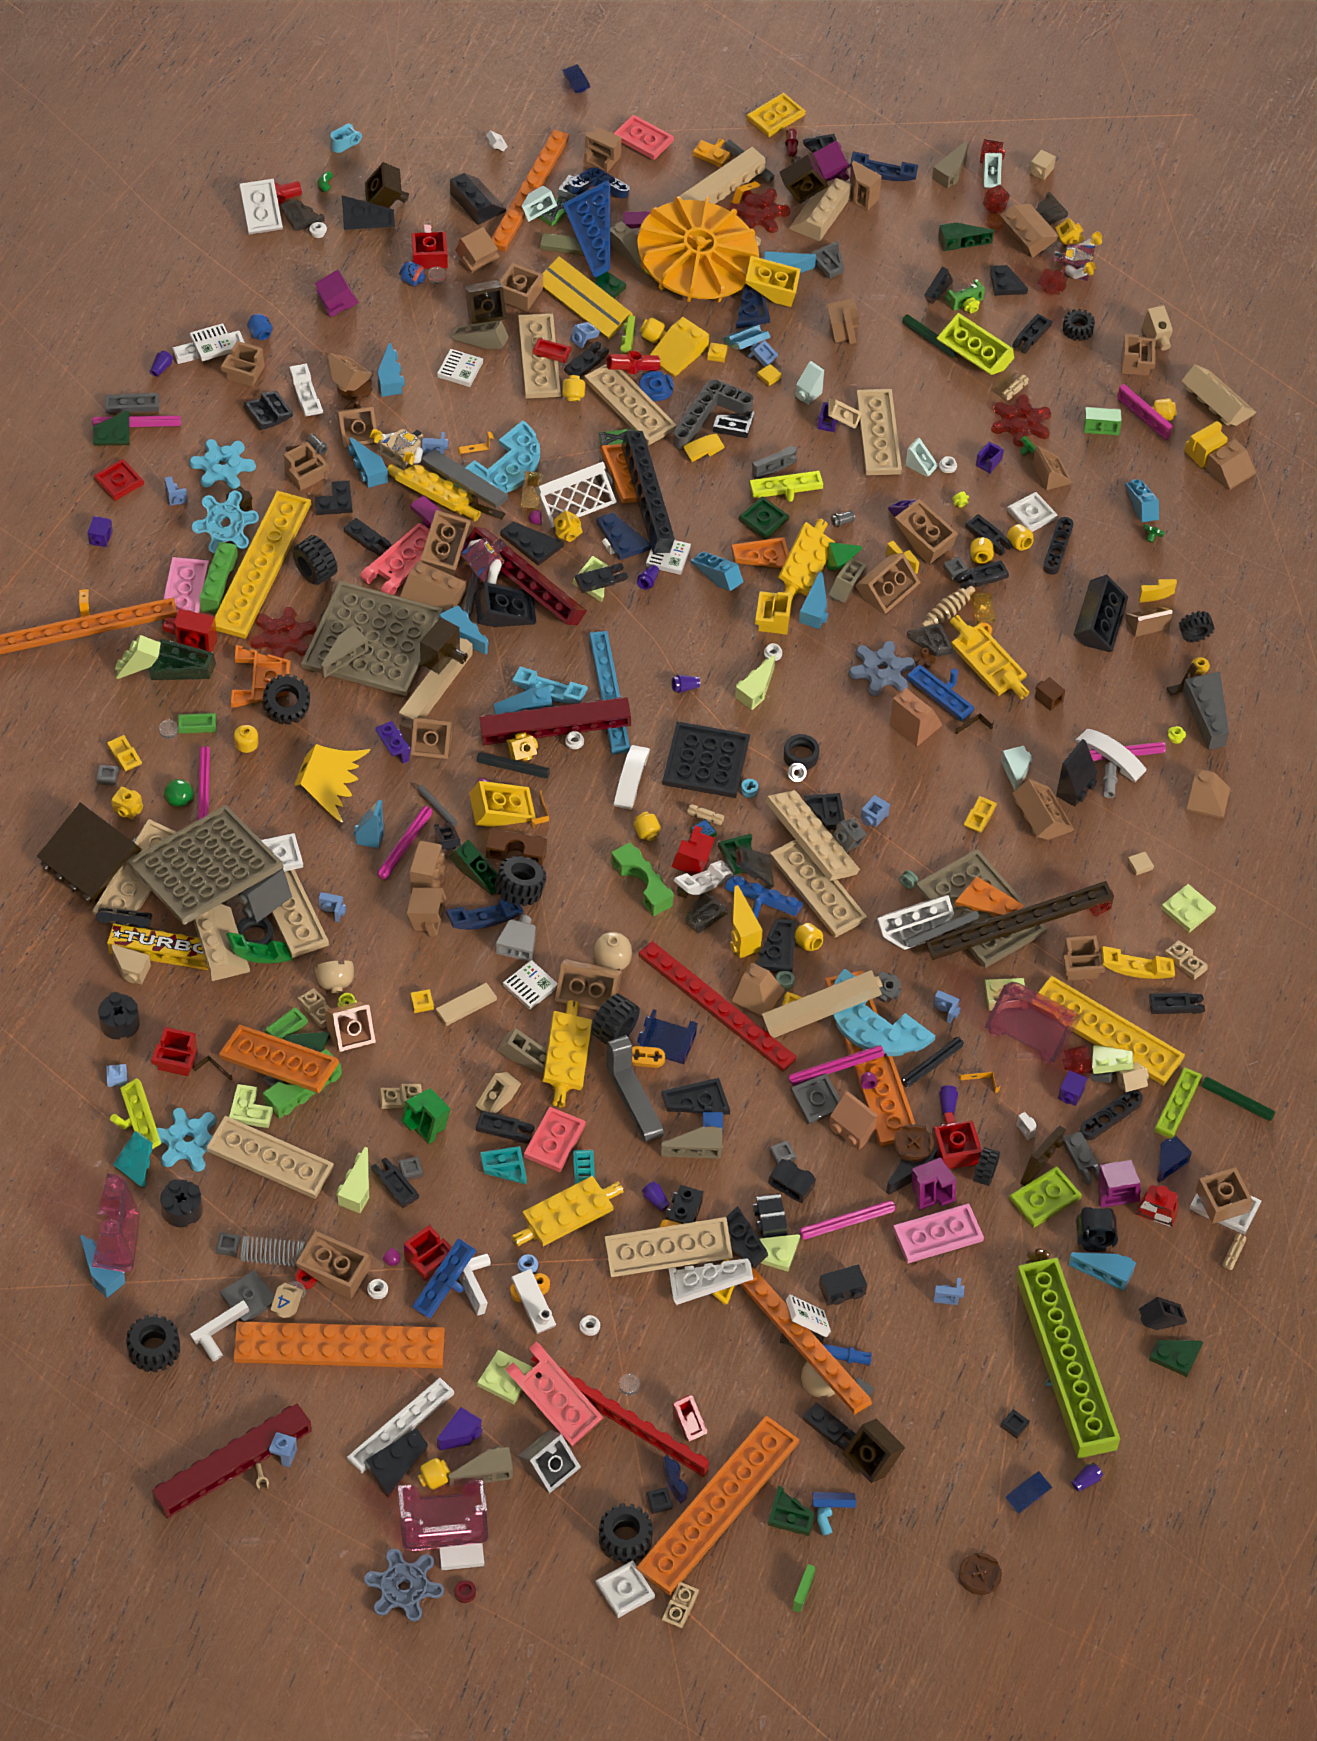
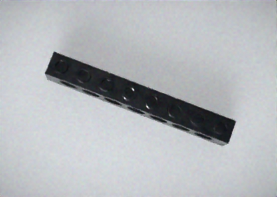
[621,431,675,553]

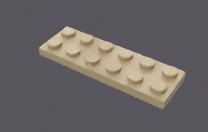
[518,314,561,398]
[585,364,677,446]
[856,389,902,475]
[765,790,860,881]
[92,819,177,926]
[770,839,867,938]
[271,870,329,958]
[207,1116,334,1199]
[605,1217,733,1278]

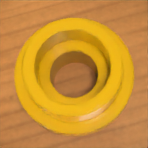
[1191,657,1210,675]

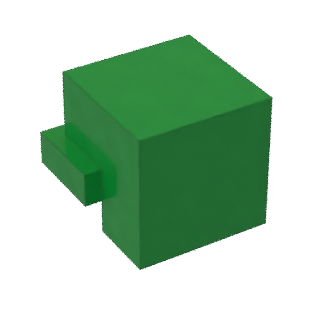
[401,1088,451,1144]

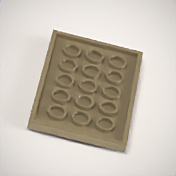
[916,849,1047,968]

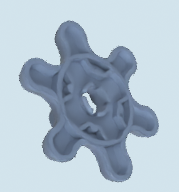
[848,641,915,696]
[364,1549,444,1622]

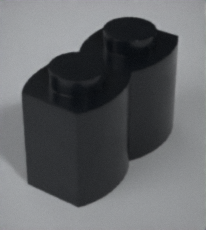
[768,1159,816,1203]
[753,1193,787,1238]

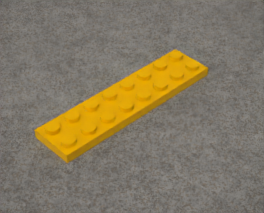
[1030,976,1185,1086]

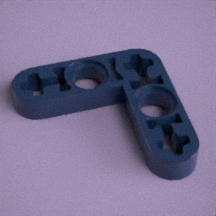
[567,167,630,198]

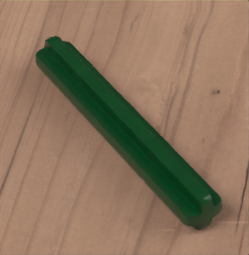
[902,314,958,357]
[1202,1077,1276,1121]

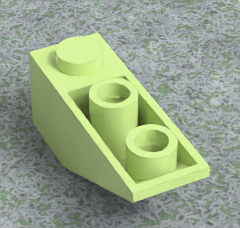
[115,635,161,679]
[735,655,775,710]
[336,1147,369,1213]

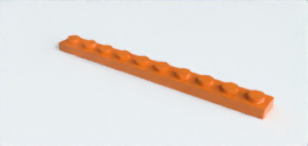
[491,129,569,252]
[0,597,178,654]
[739,1267,872,1415]

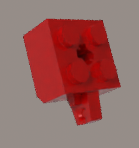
[411,225,448,269]
[163,609,217,656]
[932,1112,982,1169]

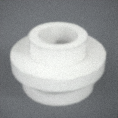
[309,222,327,238]
[939,456,957,473]
[764,643,782,661]
[565,731,584,749]
[788,763,806,782]
[367,1279,388,1299]
[580,1315,600,1336]

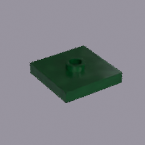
[738,496,789,539]

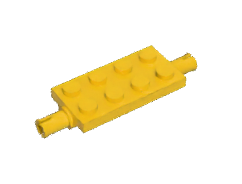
[387,464,481,521]
[778,519,835,600]
[950,615,1030,700]
[543,1000,592,1107]
[512,1176,624,1247]

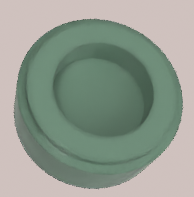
[775,971,795,991]

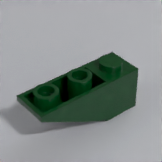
[938,222,994,251]
[448,839,498,895]

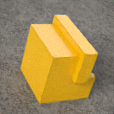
[1184,421,1228,469]
[755,591,792,635]

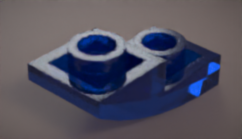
[562,64,590,93]
[663,1455,688,1504]
[1006,1471,1053,1514]

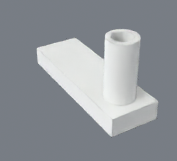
[458,1254,491,1316]
[511,1269,556,1334]
[190,1300,249,1362]

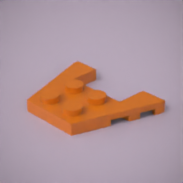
[231,645,291,708]

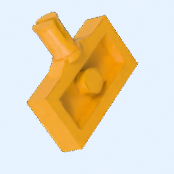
[693,138,730,168]

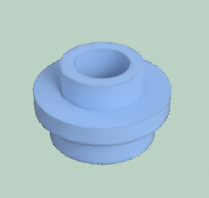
[518,1254,538,1273]

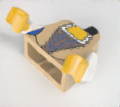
[370,429,423,470]

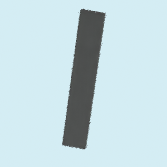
[421,449,509,509]

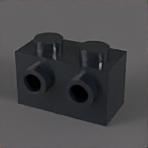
[665,1185,704,1224]
[819,1264,867,1306]

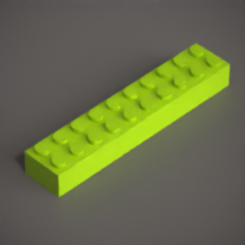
[1016,1258,1120,1459]

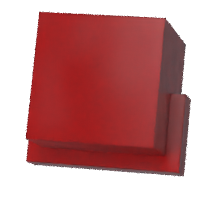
[671,825,715,875]
[151,1027,198,1076]
[404,1225,452,1281]

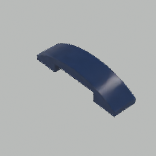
[850,151,918,181]
[446,899,524,930]

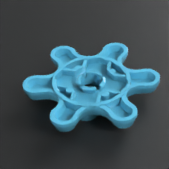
[189,439,256,489]
[192,490,259,554]
[157,1108,216,1172]

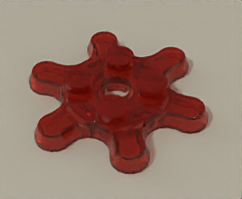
[727,188,790,233]
[991,394,1051,446]
[250,607,317,659]

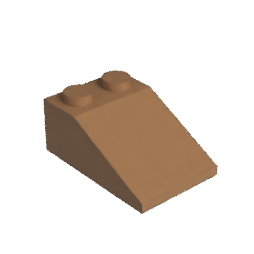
[894,499,958,565]
[296,1231,371,1299]

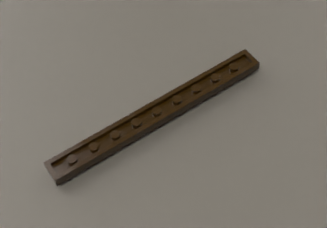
[925,881,1114,960]

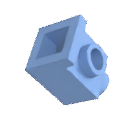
[860,795,890,827]

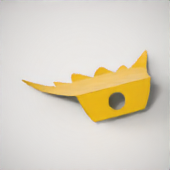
[294,744,371,823]

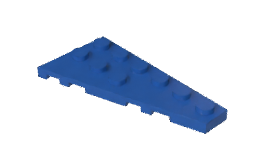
[563,180,610,278]

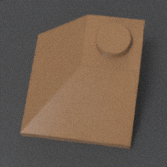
[328,353,373,391]
[1186,768,1230,819]
[732,963,785,1019]

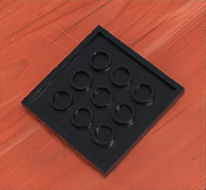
[662,721,750,798]

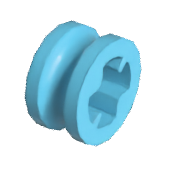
[741,779,758,798]

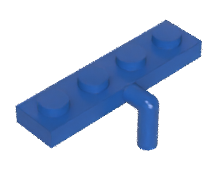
[907,664,974,722]
[725,876,803,919]
[412,1238,477,1319]

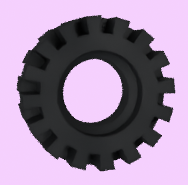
[1062,309,1095,341]
[1179,611,1215,643]
[973,1147,1000,1186]

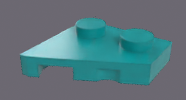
[113,1131,153,1187]
[480,1146,527,1184]

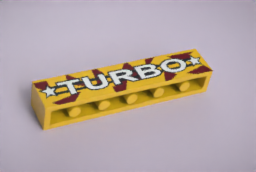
[108,924,208,970]

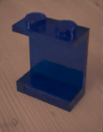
[637,1009,698,1064]

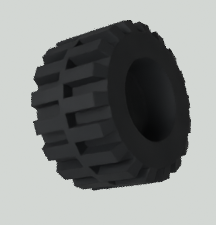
[292,535,338,585]
[263,674,310,725]
[495,856,547,906]
[591,993,640,1045]
[126,1314,180,1373]
[599,1503,653,1563]

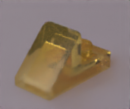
[521,471,543,509]
[970,591,996,624]

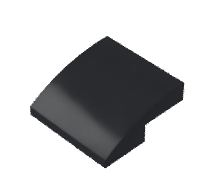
[243,391,293,430]

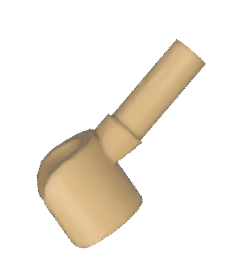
[256,1463,269,1491]

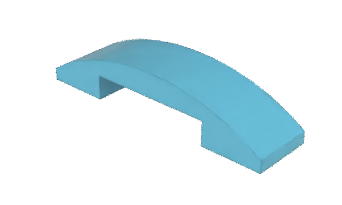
[512,666,588,703]

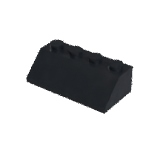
[1073,574,1129,652]

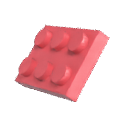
[614,115,674,160]
[524,1107,586,1172]

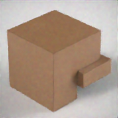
[584,127,621,173]
[455,227,500,274]
[827,298,860,344]
[1121,334,1155,375]
[221,341,264,387]
[284,442,329,491]
[407,888,446,937]
[1062,936,1105,981]

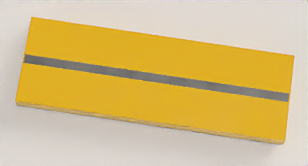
[542,256,633,340]

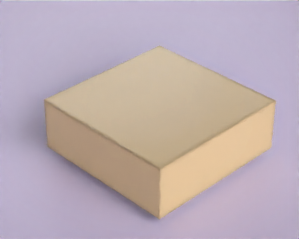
[1128,852,1154,875]

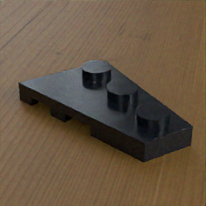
[342,195,395,230]
[500,521,564,566]
[755,919,795,973]
[661,1078,730,1115]
[726,1206,768,1269]
[364,1428,428,1497]

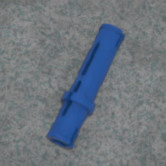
[823,1344,872,1366]

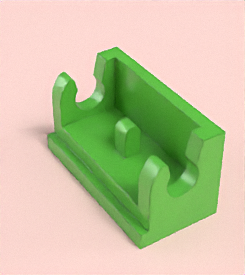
[945,279,985,311]
[1084,407,1121,435]

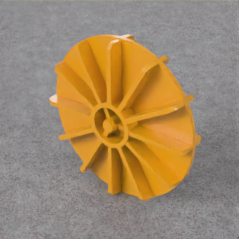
[637,196,759,302]

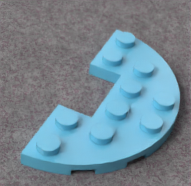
[450,420,540,494]
[833,969,935,1056]

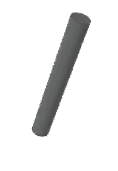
[417,785,458,827]

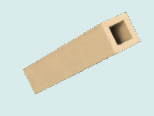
[399,638,473,730]
[762,970,883,1038]

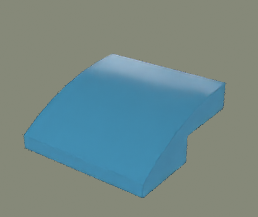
[723,325,770,350]

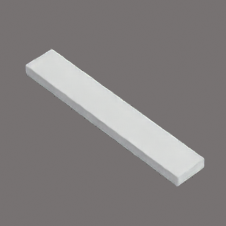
[347,1378,454,1474]

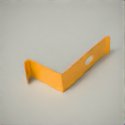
[730,181,761,206]
[457,431,494,455]
[79,589,90,617]
[532,790,549,828]
[959,1072,1001,1093]

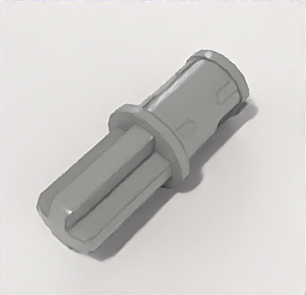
[1103,762,1118,798]

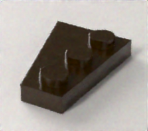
[1020,1125,1066,1186]

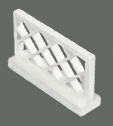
[534,462,617,528]

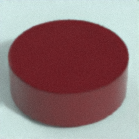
[454,1580,476,1603]

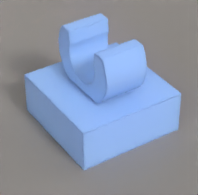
[106,1064,128,1087]

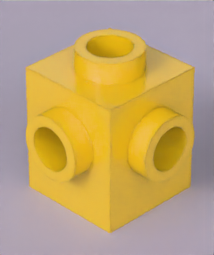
[1056,218,1085,247]
[553,510,583,542]
[507,732,538,761]
[111,786,143,820]

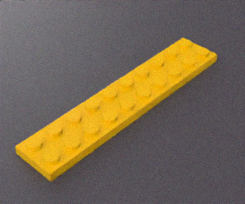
[215,491,311,639]

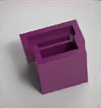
[813,140,851,182]
[315,269,359,317]
[912,1157,956,1210]
[1098,1160,1141,1208]

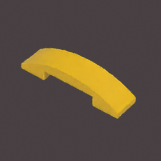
[1101,946,1175,979]

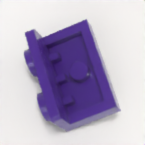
[376,721,411,764]

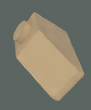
[112,944,151,985]
[475,1072,521,1114]

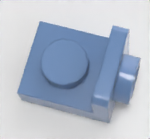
[570,322,600,348]
[748,340,778,367]
[422,432,448,455]
[165,476,187,505]
[319,892,346,922]
[934,990,961,1023]
[933,1278,964,1305]
[269,1433,297,1467]

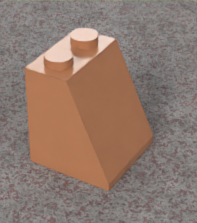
[890,688,942,747]

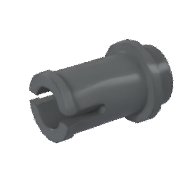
[306,434,328,455]
[831,510,855,527]

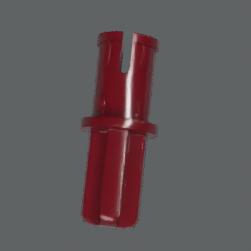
[785,128,798,157]

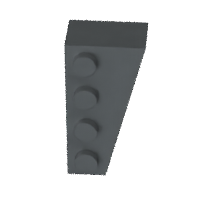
[1182,672,1229,750]

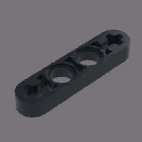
[1043,517,1073,575]
[1080,1090,1143,1141]

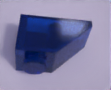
[1157,1136,1192,1183]

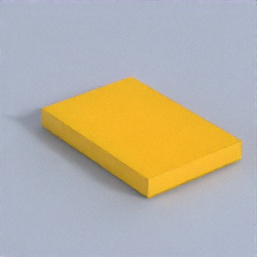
[746,92,806,138]

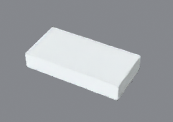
[439,1543,484,1570]

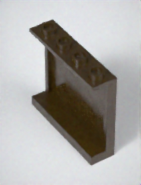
[37,802,142,903]

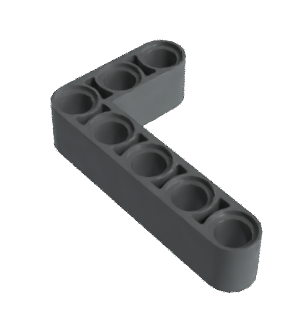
[674,379,754,450]
[606,1035,664,1142]

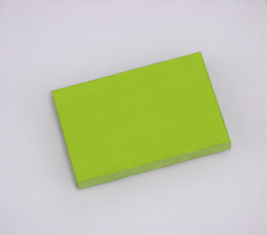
[1009,1166,1082,1228]

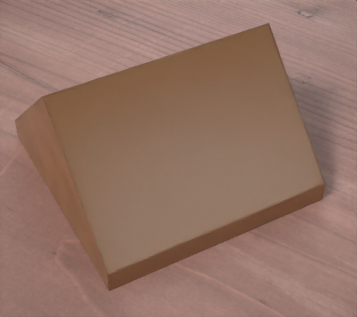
[1033,446,1072,490]
[1125,606,1173,637]
[411,717,452,759]

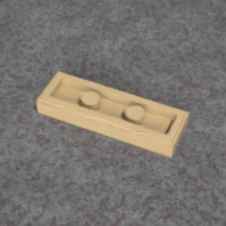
[436,983,497,1026]

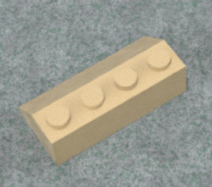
[790,178,852,241]
[1182,364,1256,426]
[193,904,250,981]

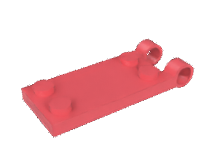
[360,523,430,595]
[505,1341,604,1446]

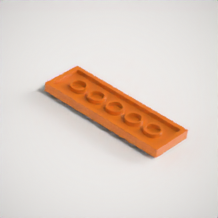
[219,1024,339,1093]

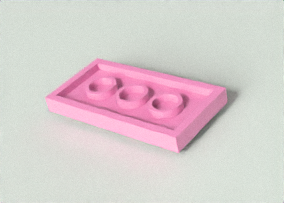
[164,557,209,618]
[893,1204,984,1264]

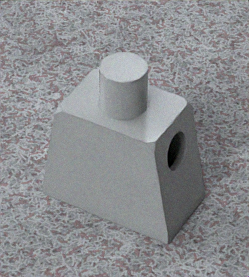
[496,915,536,962]

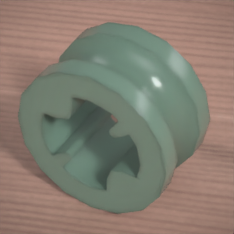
[899,870,918,889]

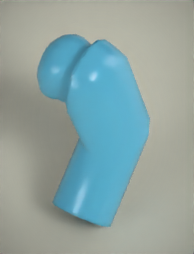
[817,1507,833,1536]

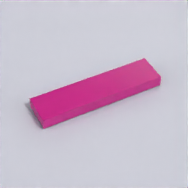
[1117,384,1173,440]

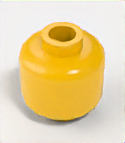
[640,318,666,343]
[562,375,585,401]
[1152,398,1177,421]
[1007,524,1033,551]
[970,537,994,564]
[234,725,259,753]
[633,812,661,841]
[795,923,823,952]
[418,1458,451,1490]

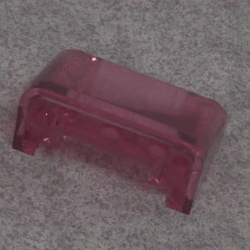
[985,982,1081,1063]
[91,1173,140,1272]
[398,1478,488,1551]

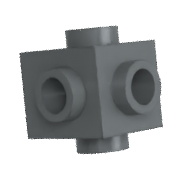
[833,818,867,852]
[876,971,902,1002]

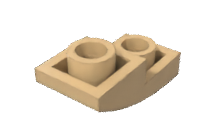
[1165,940,1208,980]
[298,988,331,1029]
[379,1084,422,1109]
[662,1582,699,1629]

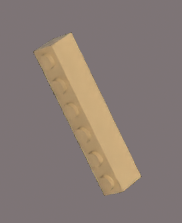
[680,147,766,204]

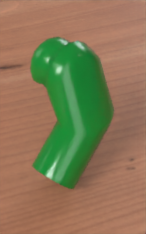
[318,171,333,192]

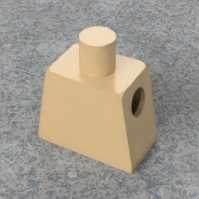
[1142,305,1173,350]

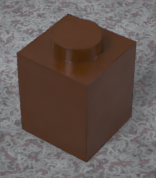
[1035,677,1065,711]

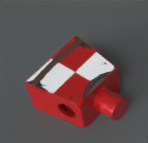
[1135,1185,1178,1227]

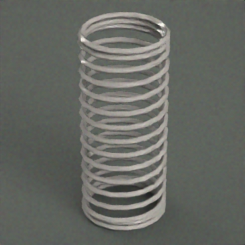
[241,1236,306,1267]

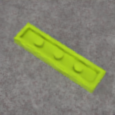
[1154,1067,1202,1139]

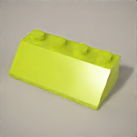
[937,313,1014,375]

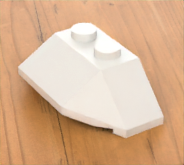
[877,895,954,950]

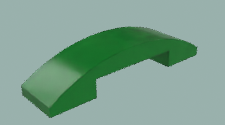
[226,932,292,963]

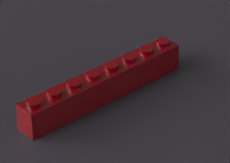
[465,527,587,626]
[479,697,631,746]
[152,1403,312,1519]

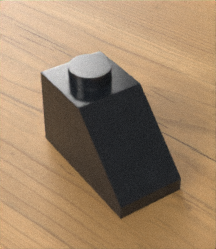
[1139,1297,1187,1330]

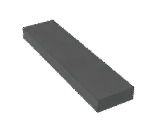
[903,911,979,947]

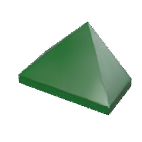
[827,542,862,570]

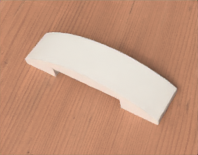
[290,363,323,416]
[1075,729,1147,783]
[614,745,650,810]
[674,860,733,895]

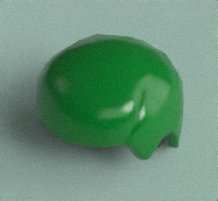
[164,779,194,807]

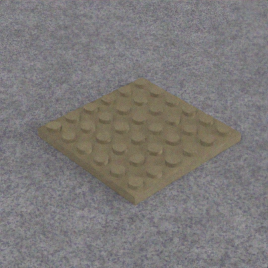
[301,581,443,697]
[127,805,284,925]

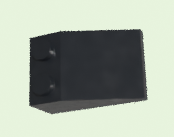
[474,582,536,627]
[1056,739,1097,807]

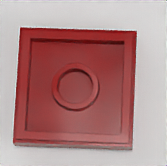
[93,459,144,501]

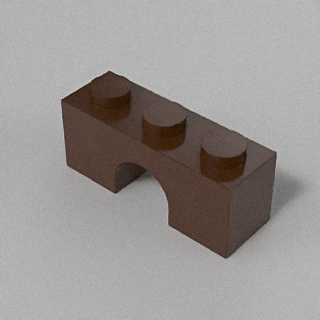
[486,829,547,866]

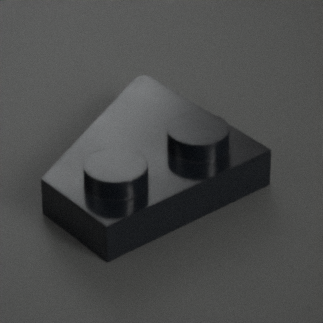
[990,265,1028,296]

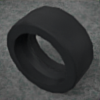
[784,734,819,770]
[237,917,274,945]

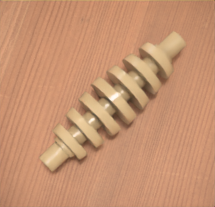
[921,586,975,630]

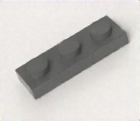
[105,393,159,413]

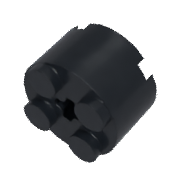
[98,992,140,1040]
[160,1179,203,1228]
[1076,1207,1118,1252]

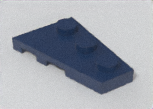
[736,284,771,329]
[596,513,651,560]

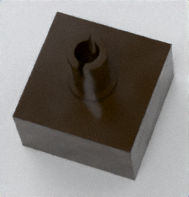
[779,155,828,204]
[365,162,409,208]
[465,280,507,324]
[420,617,468,674]
[843,1418,905,1483]

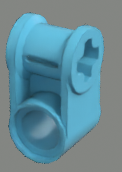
[330,123,362,153]

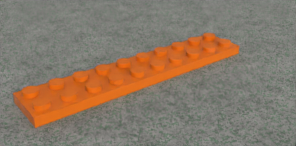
[825,971,916,1146]
[234,1322,445,1368]
[636,1416,800,1595]

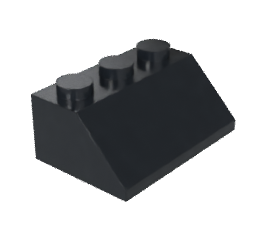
[450,173,506,225]

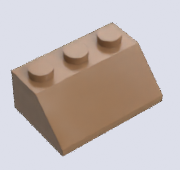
[1000,204,1060,258]
[420,510,471,576]
[855,553,921,614]
[400,561,466,612]
[1012,779,1074,840]
[555,959,622,1010]

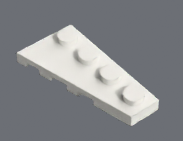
[669,1259,753,1305]

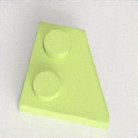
[760,1234,800,1272]

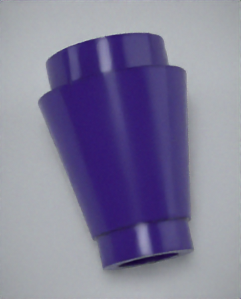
[150,350,173,377]
[637,565,659,590]
[672,675,700,693]
[939,1085,958,1116]
[642,1181,670,1212]
[1071,1462,1103,1492]

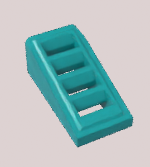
[573,1150,595,1184]

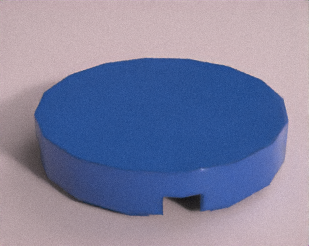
[639,371,674,401]

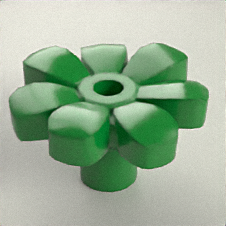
[1019,436,1036,455]
[1143,524,1165,543]

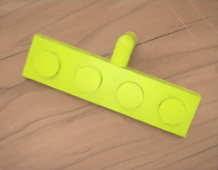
[749,471,823,502]
[110,1078,162,1149]

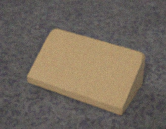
[828,399,862,429]

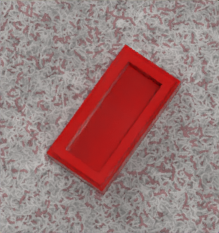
[533,338,571,363]

